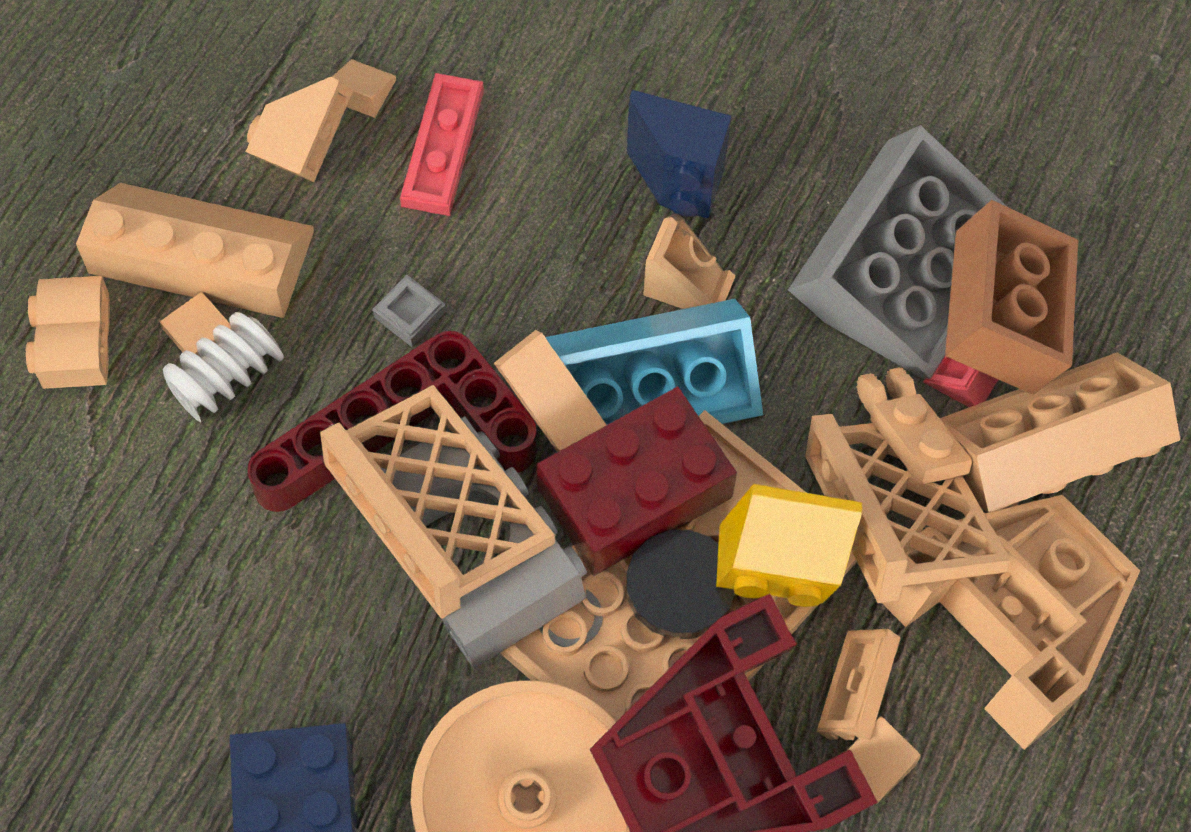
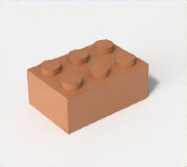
[945,200,1078,395]

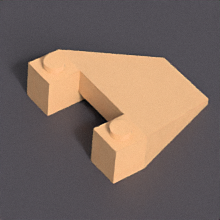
[868,495,1140,750]

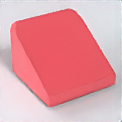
[923,356,998,407]

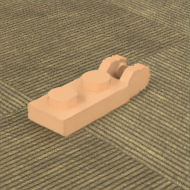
[856,367,972,485]

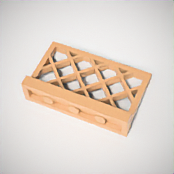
[320,385,555,619]
[805,414,1011,603]

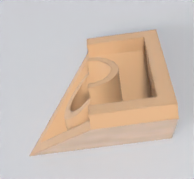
[643,214,735,309]

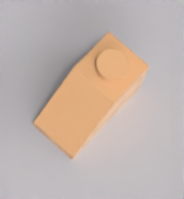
[246,77,353,182]

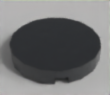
[626,530,735,639]

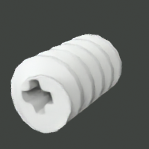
[163,312,284,422]

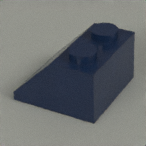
[627,90,732,219]

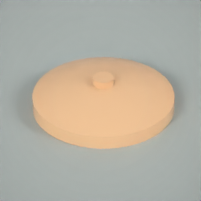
[411,681,630,832]

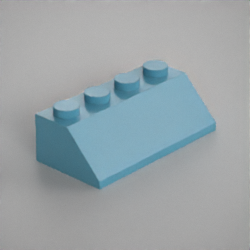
[545,299,763,453]

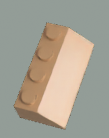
[76,183,314,318]
[940,353,1180,512]

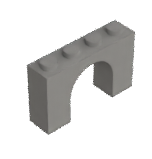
[381,416,587,669]

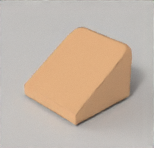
[332,59,396,118]
[848,716,921,804]

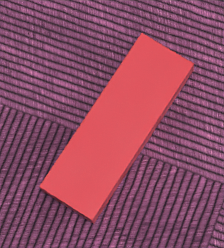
[400,73,484,216]

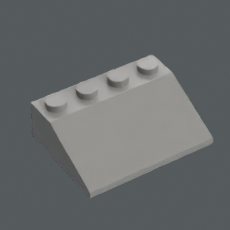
[788,125,1007,380]

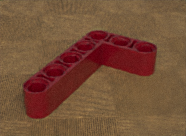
[247,331,537,512]

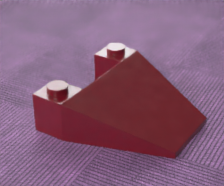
[590,593,878,832]

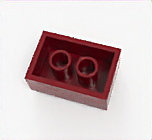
[537,386,737,576]

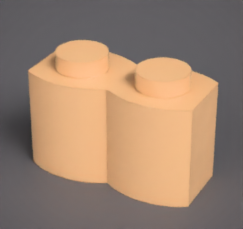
[26,276,110,389]

